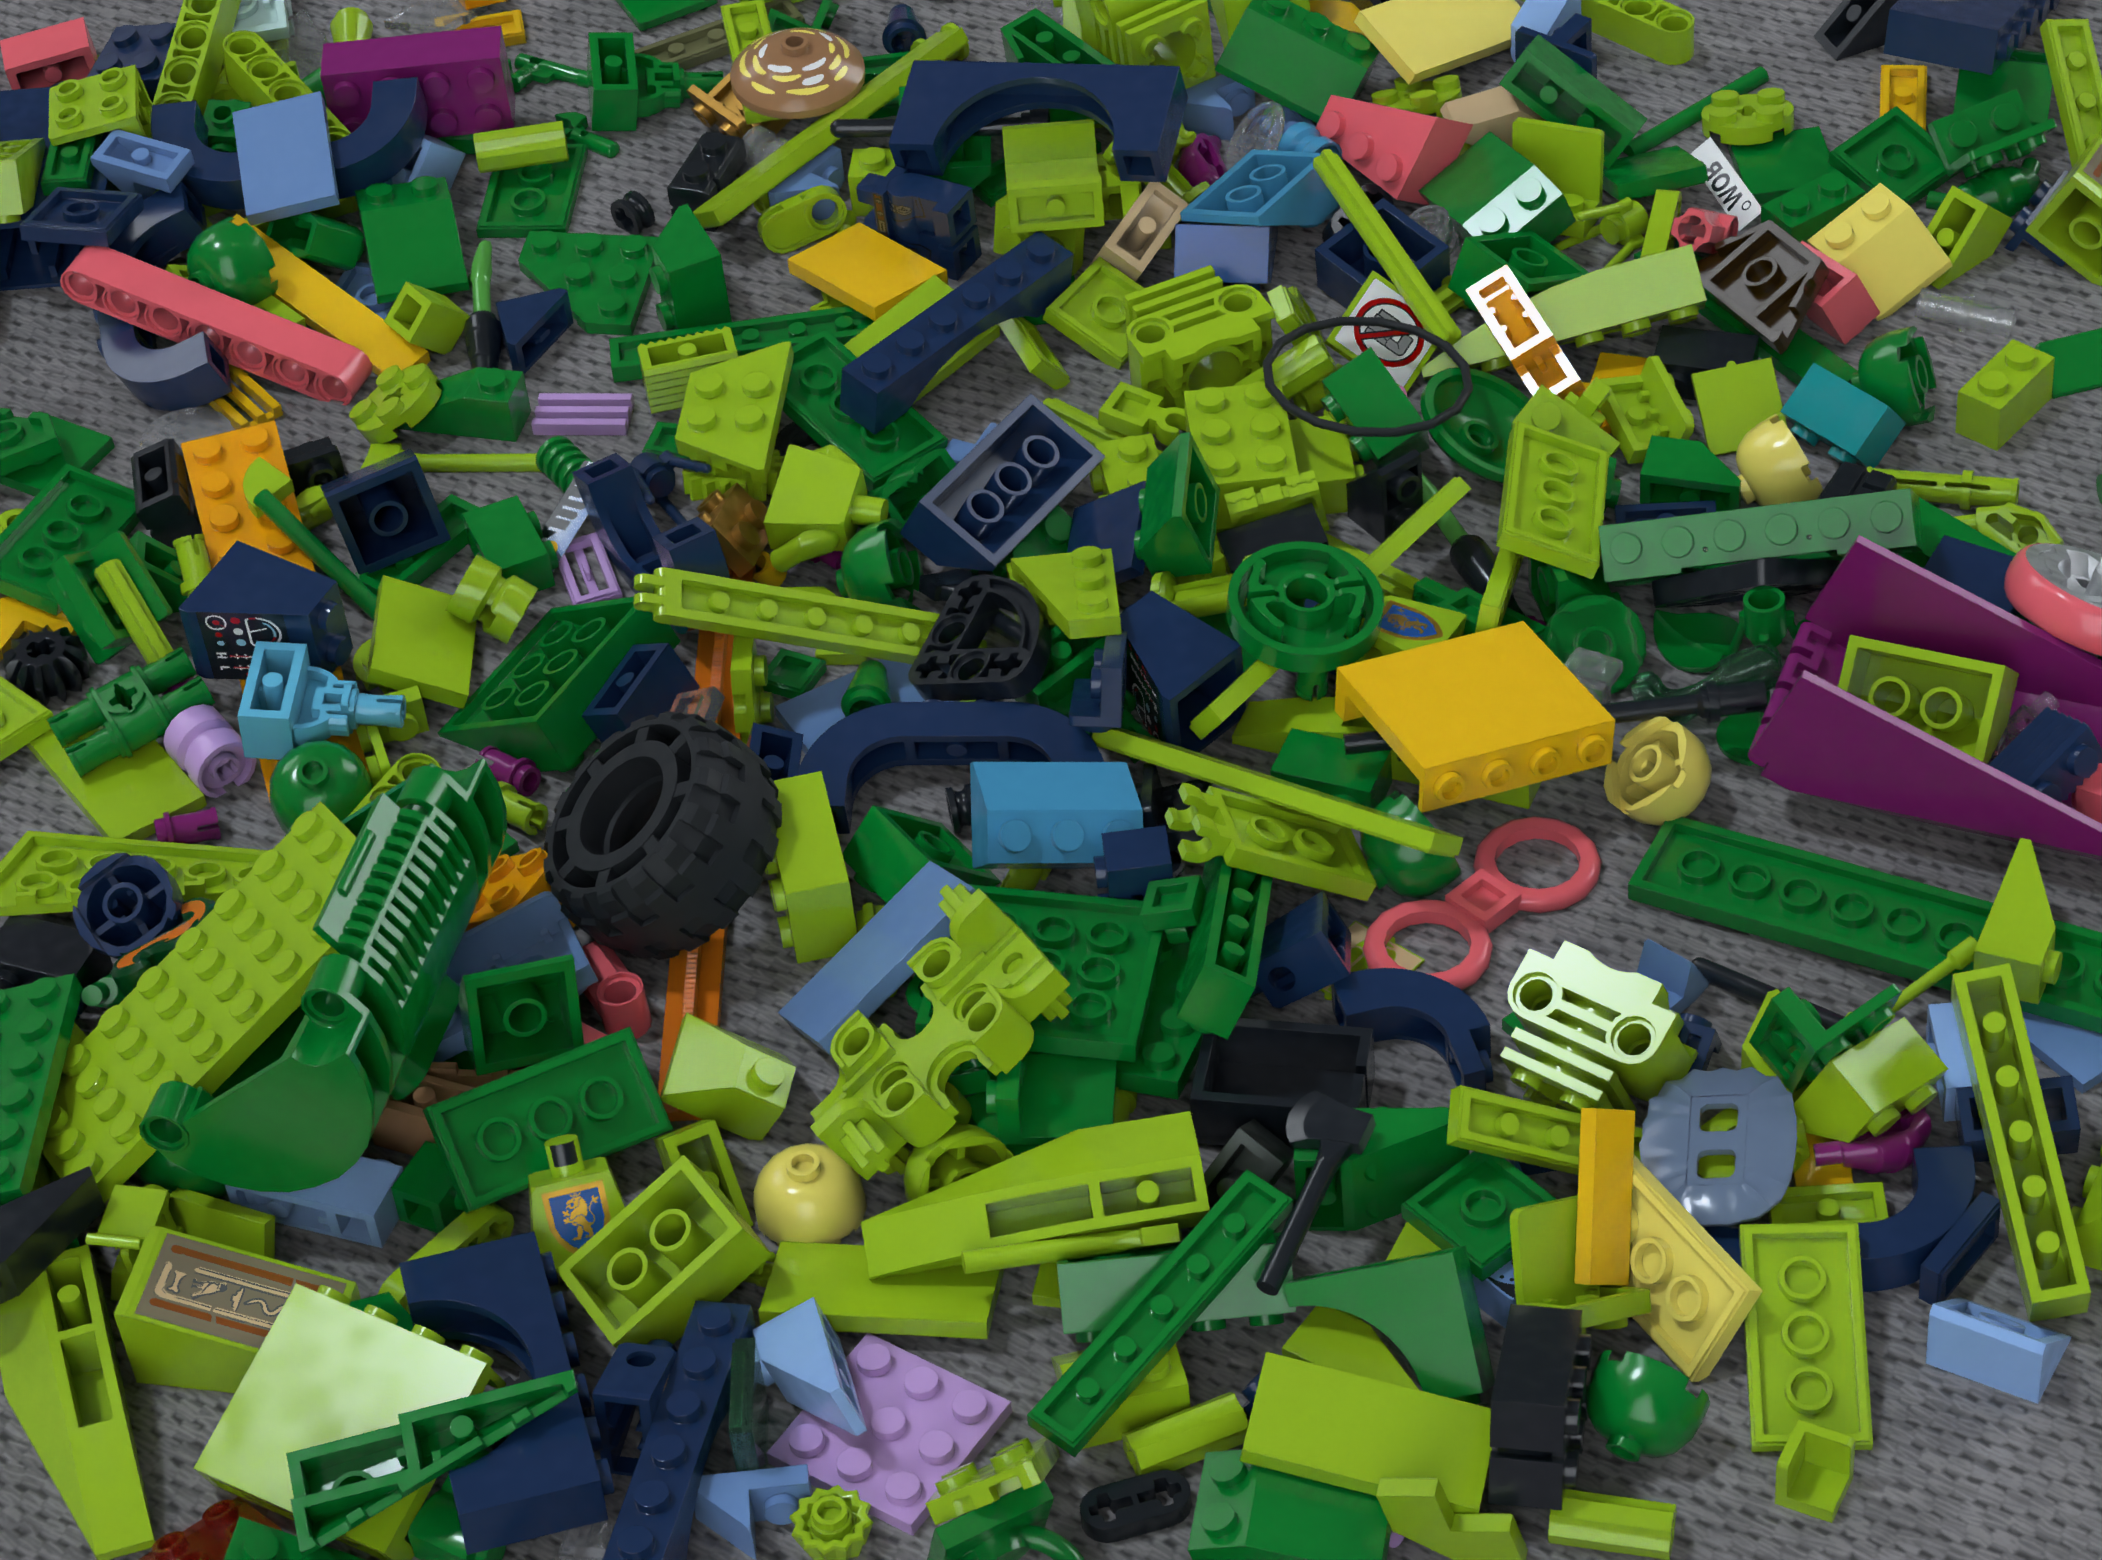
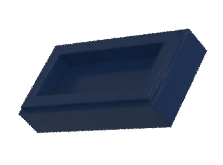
[1918,1191,2001,1305]

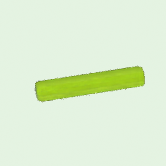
[94,559,174,665]

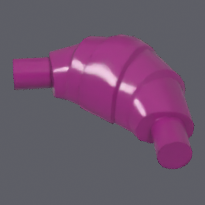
[1178,133,1228,187]
[1813,1106,1932,1174]

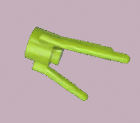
[1553,197,1649,268]

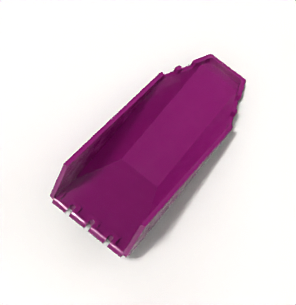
[1748,535,2102,860]

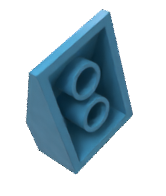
[1180,149,1339,228]

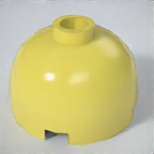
[1735,414,1823,506]
[1604,716,1712,825]
[753,1143,867,1246]

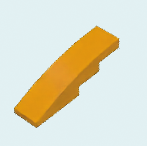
[1466,264,1612,434]

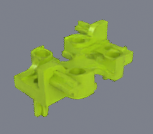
[810,883,1073,1181]

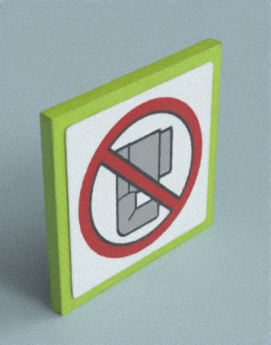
[1324,270,1437,393]

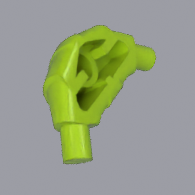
[1954,502,2064,554]

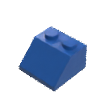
[1174,224,1278,292]

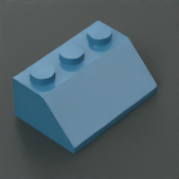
[970,762,1143,869]

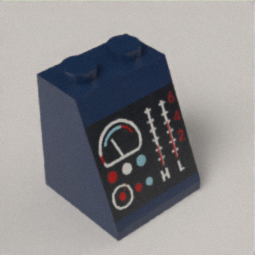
[178,541,353,680]
[1120,590,1246,752]

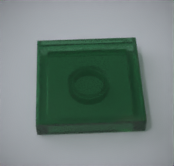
[729,1338,769,1472]

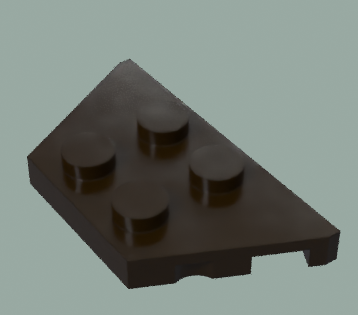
[1697,220,1830,355]

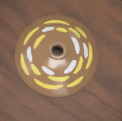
[730,27,865,119]

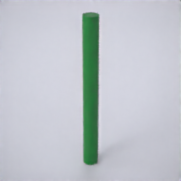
[1623,66,1769,156]
[253,489,377,621]

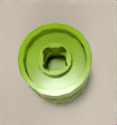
[446,554,538,644]

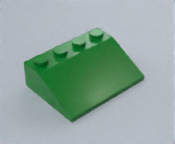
[438,596,681,772]

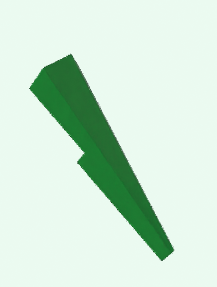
[286,1369,578,1557]

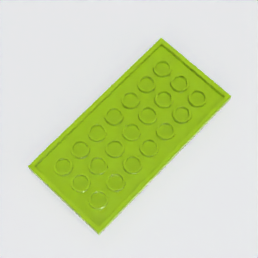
[42,801,357,1203]

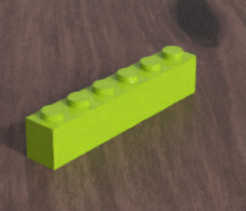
[1951,963,2091,1322]

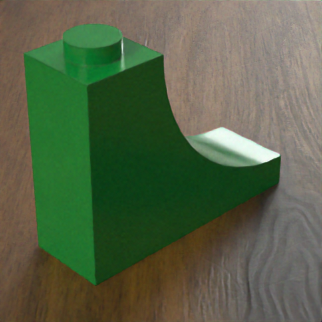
[1284,1245,1495,1404]

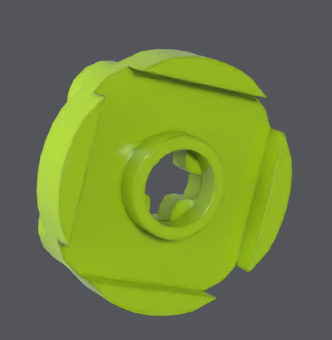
[1371,75,1462,118]
[1701,88,1795,145]
[349,363,442,444]

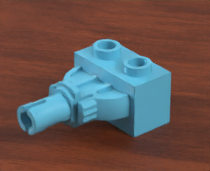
[237,641,406,760]

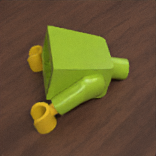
[753,444,889,586]

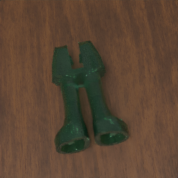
[1631,643,1783,725]

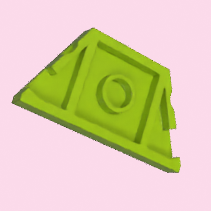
[675,341,794,484]
[925,1437,1060,1526]

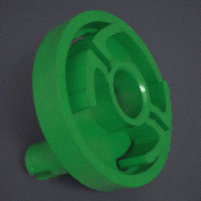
[1226,541,1384,701]

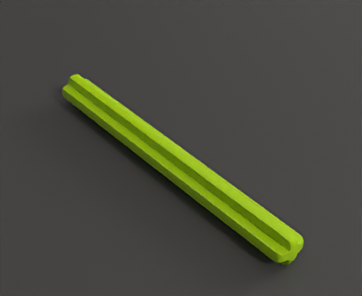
[1313,149,1462,345]

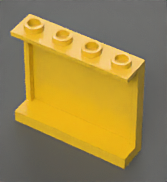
[1335,621,1615,813]

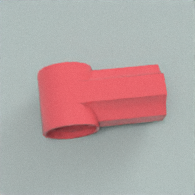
[1671,207,1739,254]
[582,941,652,1039]

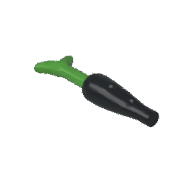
[464,240,502,369]
[1422,473,1525,616]

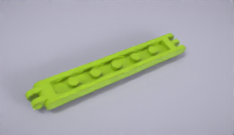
[634,567,987,672]

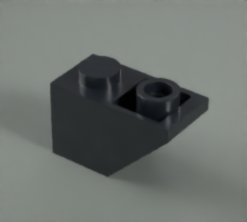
[1346,449,1423,544]

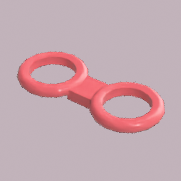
[1363,816,1602,990]

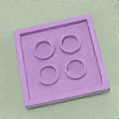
[766,1333,1012,1536]

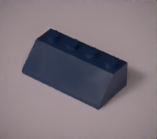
[900,393,1105,572]

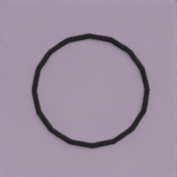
[1263,317,1473,437]

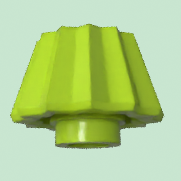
[789,1485,873,1560]

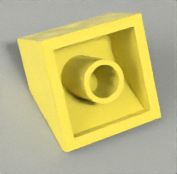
[1807,183,1953,321]

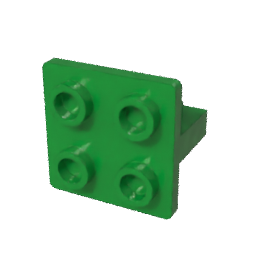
[47,531,172,665]

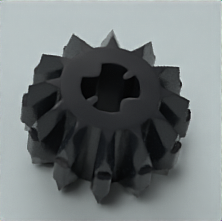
[3,625,90,707]

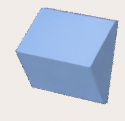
[1926,1297,2071,1404]

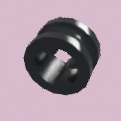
[610,191,655,235]
[945,783,972,834]

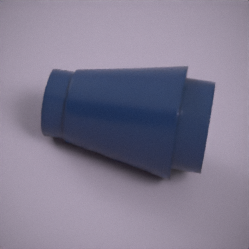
[882,4,926,54]

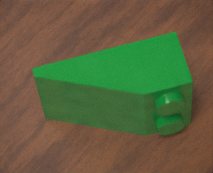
[1418,131,1576,243]
[355,176,469,304]
[1187,1449,1391,1560]

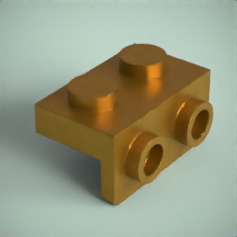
[686,73,792,152]
[695,483,768,578]

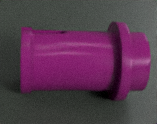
[475,746,541,796]
[154,807,221,844]

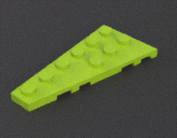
[0,831,267,917]

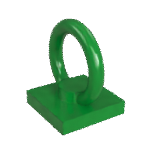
[927,1480,1085,1560]

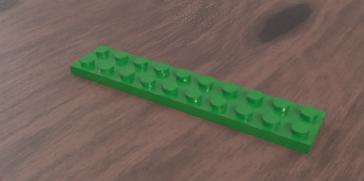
[1628,817,2102,1034]

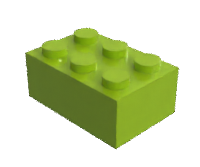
[1183,381,1301,530]
[765,771,857,964]
[556,1155,773,1349]

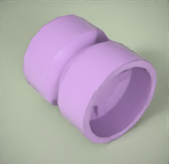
[163,704,257,798]

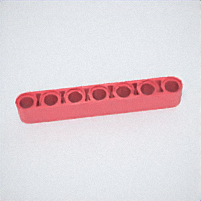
[60,245,373,406]

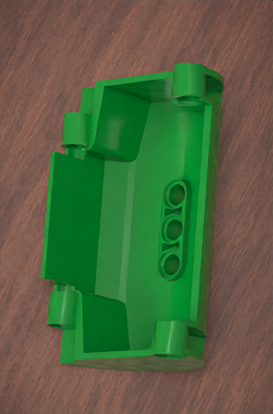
[139,758,507,1192]

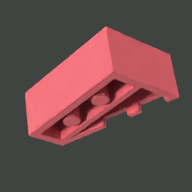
[1315,95,1473,205]

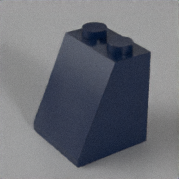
[320,449,451,574]

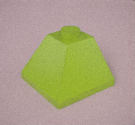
[660,1013,796,1140]

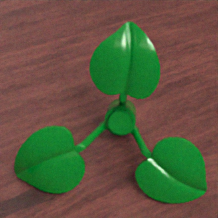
[1653,586,1811,767]

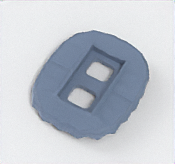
[1639,1067,1797,1227]

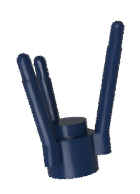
[630,450,712,526]

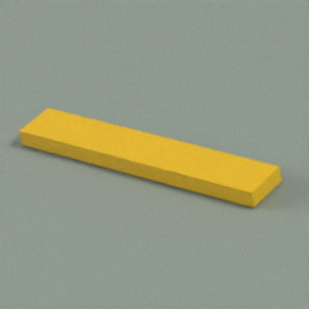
[232,214,431,376]

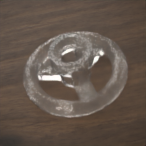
[1224,101,1285,170]

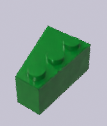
[1000,8,1115,125]

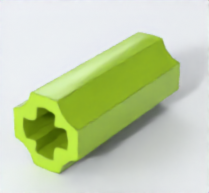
[473,121,569,173]
[1233,334,1338,400]
[1121,1392,1248,1476]
[1548,1489,1677,1560]

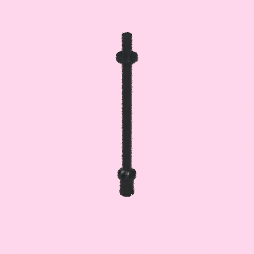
[1343,679,1767,762]

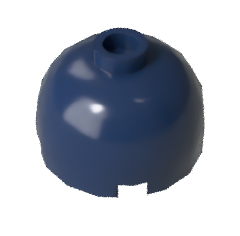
[73,853,184,959]

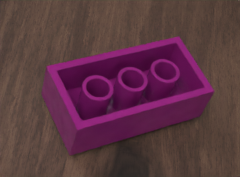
[320,26,516,138]

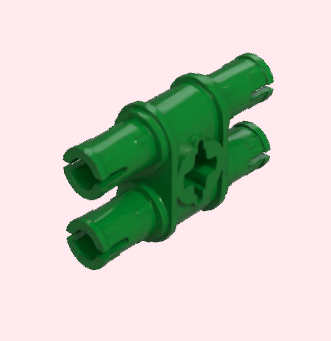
[46,646,216,778]

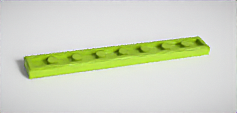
[693,27,969,229]
[1189,476,1471,740]
[1091,727,1463,858]

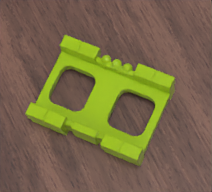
[1224,469,1330,532]

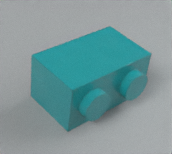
[1780,362,1906,468]

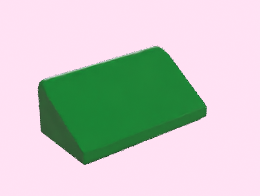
[2035,328,2102,399]

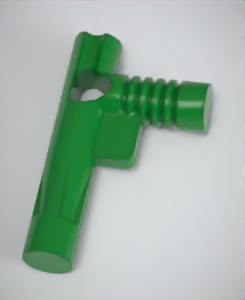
[511,53,588,93]

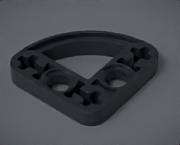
[1652,558,1840,608]
[908,575,1052,701]

